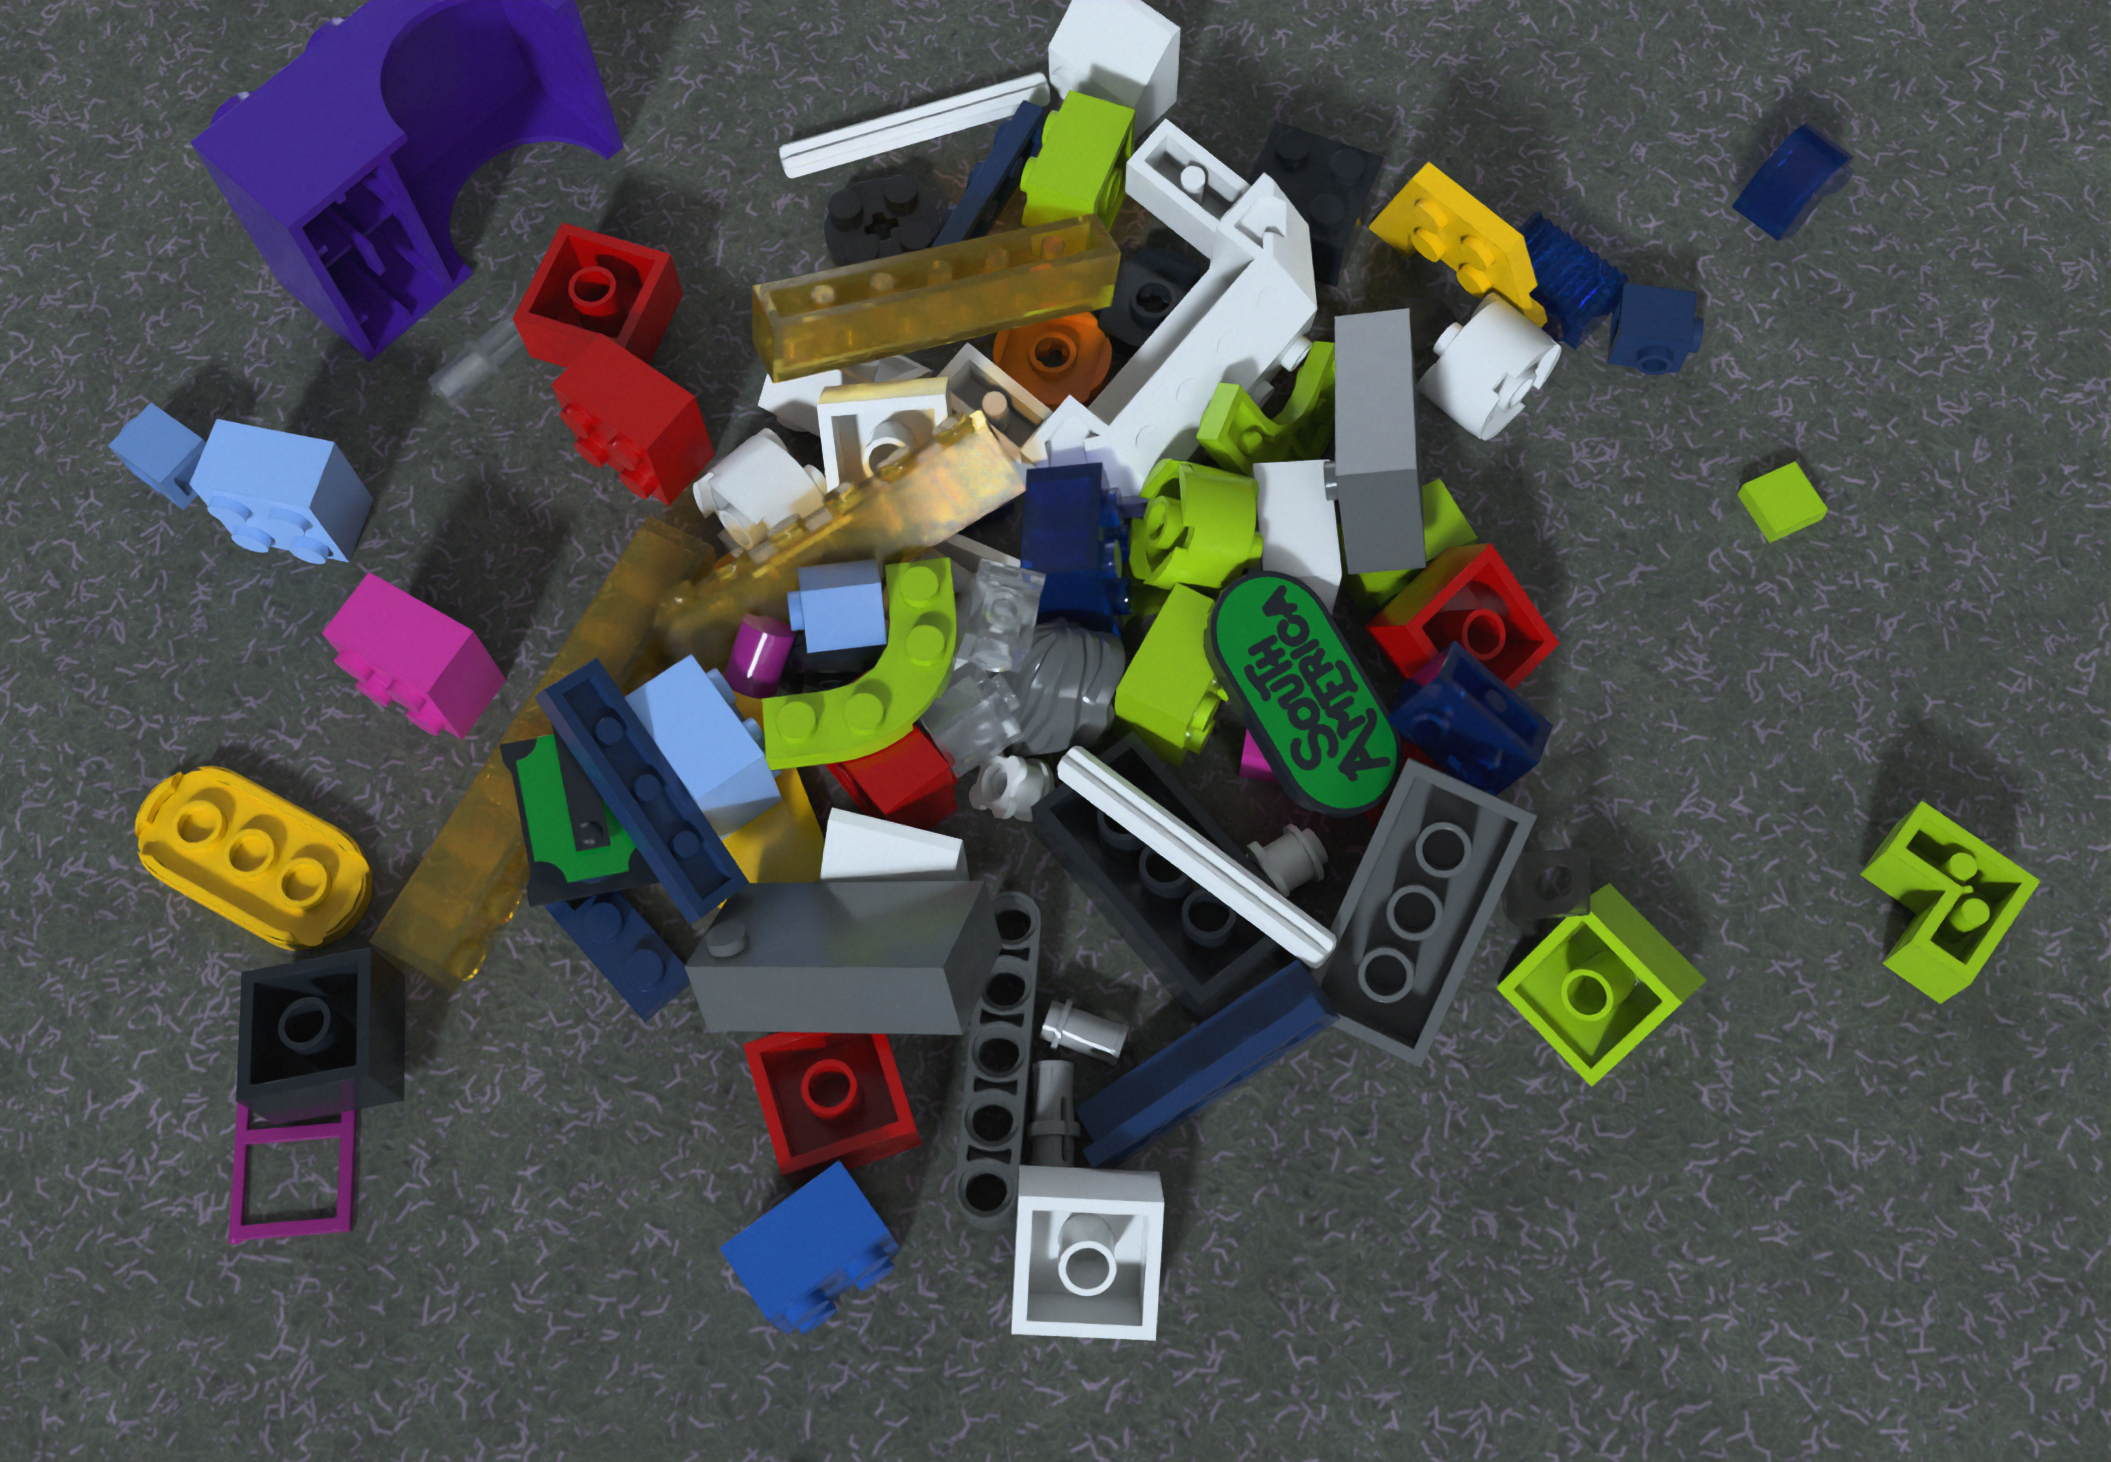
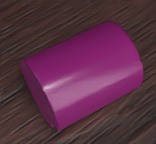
[723,614,796,699]

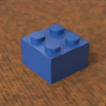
[719,1160,901,1335]

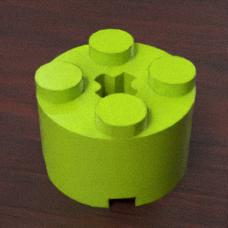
[1128,458,1264,600]

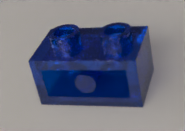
[1386,640,1553,796]

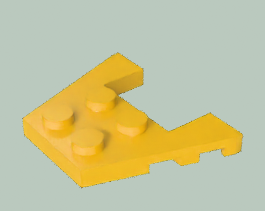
[1369,161,1553,340]

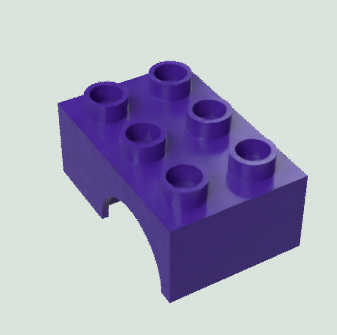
[190,0,624,362]

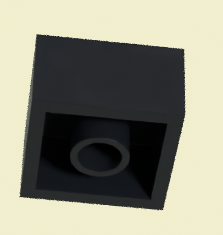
[1247,121,1385,287]
[236,947,405,1125]

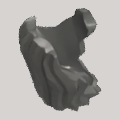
[986,616,1126,759]

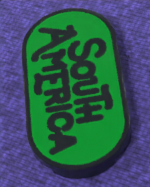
[1203,571,1403,818]

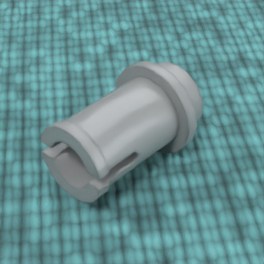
[1040,998,1129,1067]

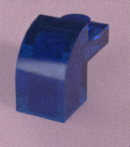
[1731,123,1855,241]

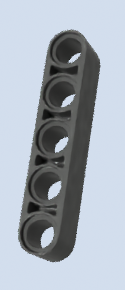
[954,891,1043,1231]

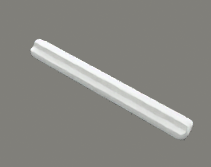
[779,72,1050,179]
[1057,746,1337,969]

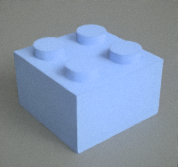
[190,419,374,564]
[624,654,783,841]

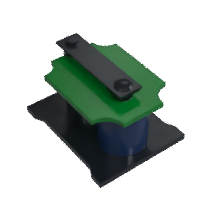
[499,724,661,908]

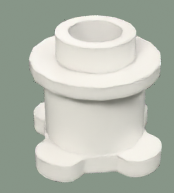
[969,747,1055,822]
[1246,824,1328,898]

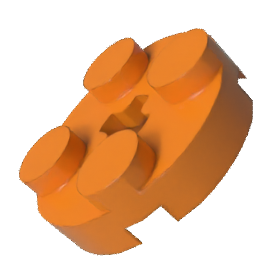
[993,301,1112,412]

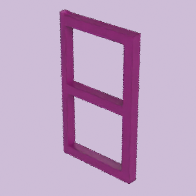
[228,1102,357,1245]

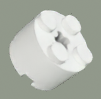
[1417,292,1562,441]
[693,428,833,578]

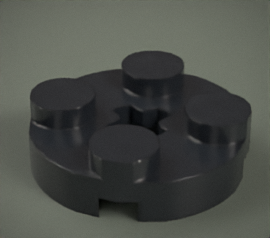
[824,175,940,287]
[1095,248,1201,358]
[779,635,886,694]

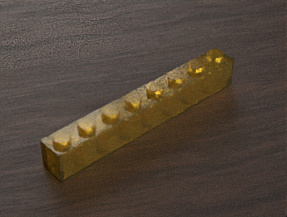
[369,515,722,993]

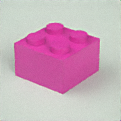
[322,572,506,740]

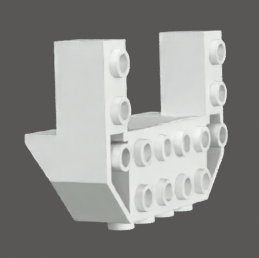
[937,118,1317,523]

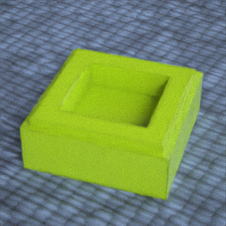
[1737,461,1828,543]

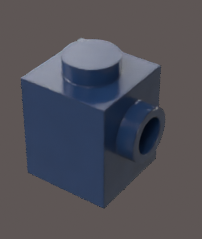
[1607,283,1704,375]

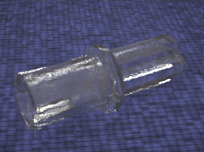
[427,309,524,409]

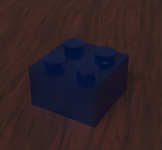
[1019,462,1133,641]

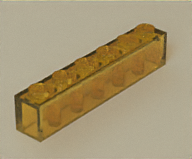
[752,213,1121,384]
[653,409,1027,675]

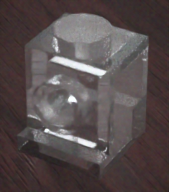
[956,558,1046,673]

